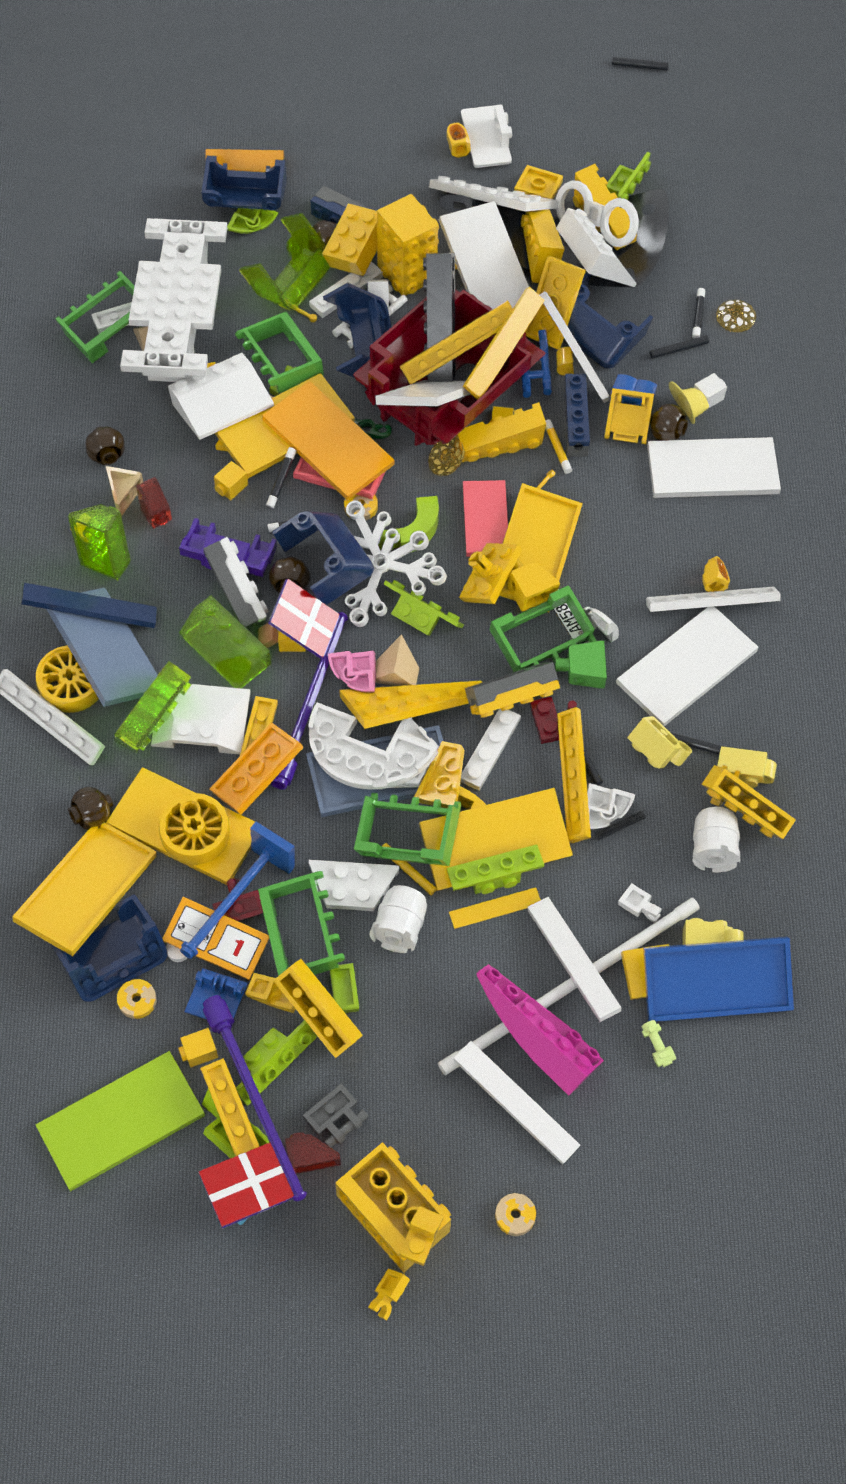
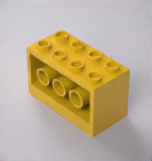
[335,1142,451,1273]

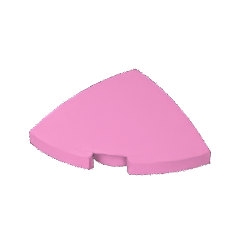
[328,651,376,692]

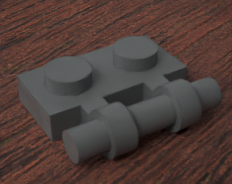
[303,1084,369,1149]

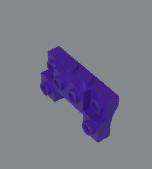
[179,518,277,577]

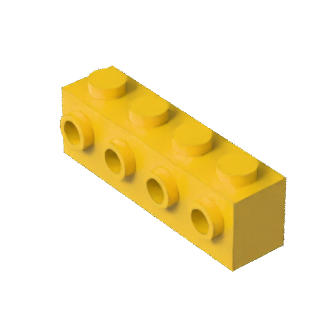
[701,765,796,839]
[273,959,363,1058]

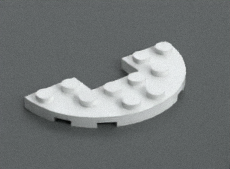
[309,702,438,790]

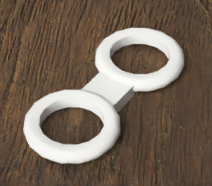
[556,180,639,247]

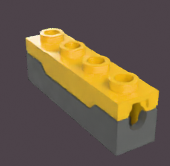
[465,662,560,718]

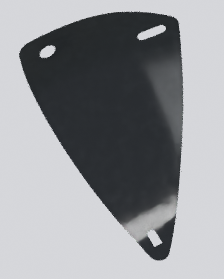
[439,189,669,287]

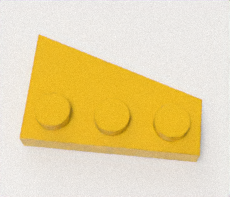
[414,741,464,808]

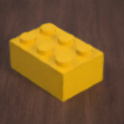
[322,203,377,276]

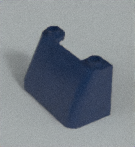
[201,155,287,211]
[51,894,168,1002]

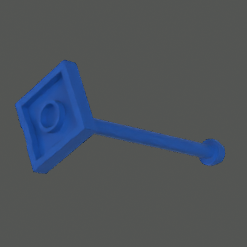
[180,822,295,959]

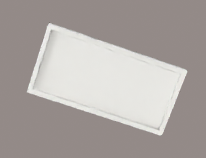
[438,201,529,309]
[376,380,470,406]
[647,437,781,498]
[616,606,758,726]

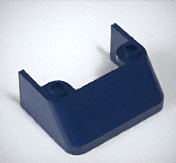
[568,271,653,369]
[323,283,391,378]
[272,511,374,605]

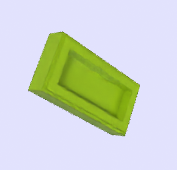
[330,963,359,1013]

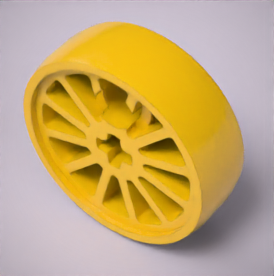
[36,645,99,713]
[159,793,230,865]

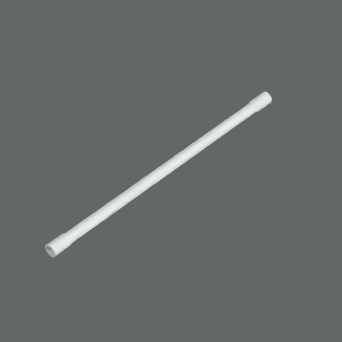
[438,898,700,1076]

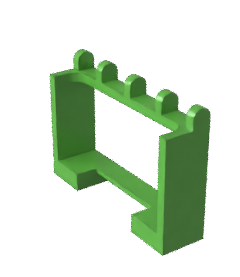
[55,271,142,363]
[235,312,324,394]
[489,585,596,672]
[354,792,461,866]
[258,871,345,976]

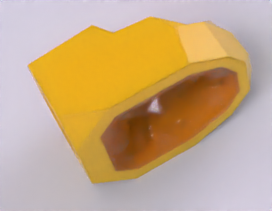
[447,123,471,158]
[702,556,730,592]

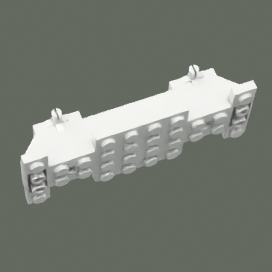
[120,218,228,382]

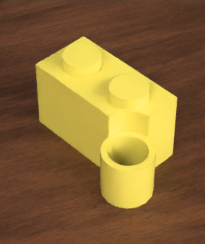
[627,716,692,769]
[717,746,777,788]
[682,918,743,945]

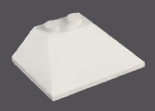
[151,681,250,755]

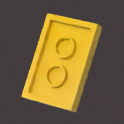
[459,543,522,604]

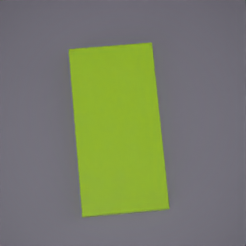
[36,1051,205,1192]

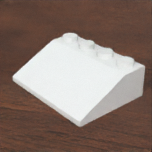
[556,208,636,287]
[168,353,274,440]

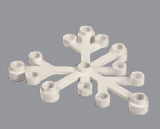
[345,501,447,627]

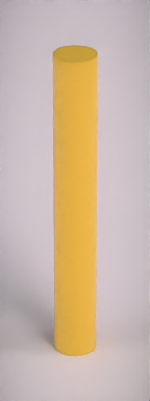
[382,843,437,895]

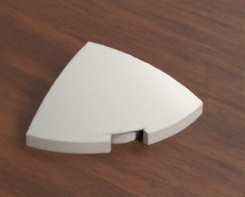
[583,607,619,643]
[587,783,635,829]

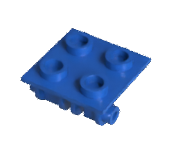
[184,968,248,1019]

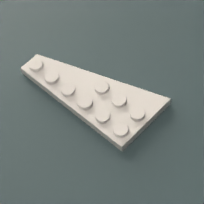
[429,176,559,211]

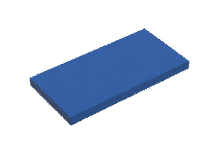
[643,937,794,1021]

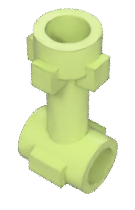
[642,1020,676,1067]

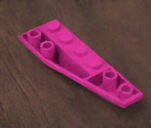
[476,964,604,1096]

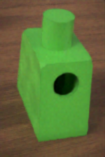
[555,641,607,689]

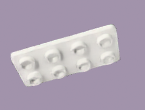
[461,105,512,168]

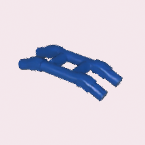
[522,330,552,398]

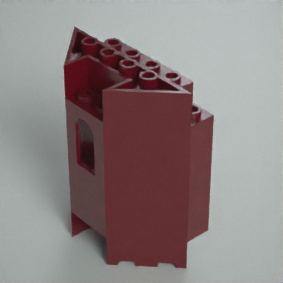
[353,289,546,446]

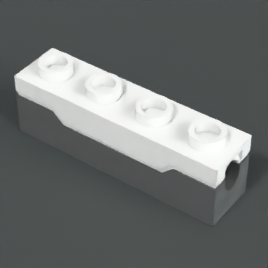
[203,537,268,631]

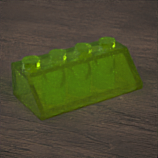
[68,504,131,580]
[179,595,271,689]
[114,661,192,753]

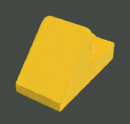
[399,1206,444,1266]

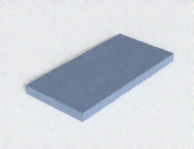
[46,588,161,707]
[306,725,443,817]

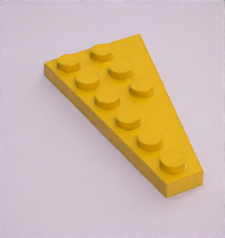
[340,681,482,729]

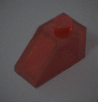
[136,477,172,529]
[285,1132,341,1174]

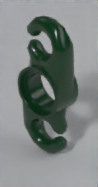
[354,419,392,440]

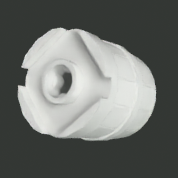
[693,807,740,873]
[369,885,427,953]

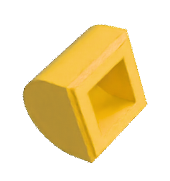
[556,346,574,376]

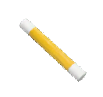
[545,419,572,474]

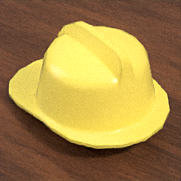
[669,381,709,424]

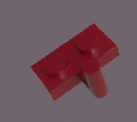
[530,697,577,744]
[212,878,263,921]

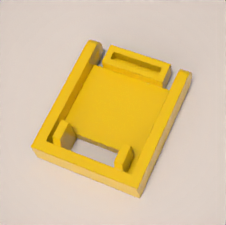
[604,388,654,444]

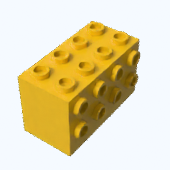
[377,194,439,296]

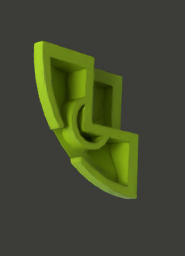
[227,208,278,234]

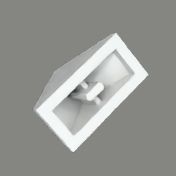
[367,279,389,312]

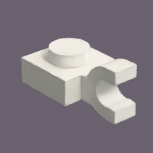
[618,883,662,923]

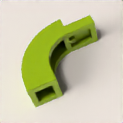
[378,496,439,553]

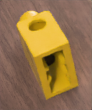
[507,560,560,612]

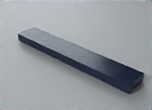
[21,583,157,628]

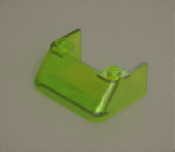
[239,213,330,310]

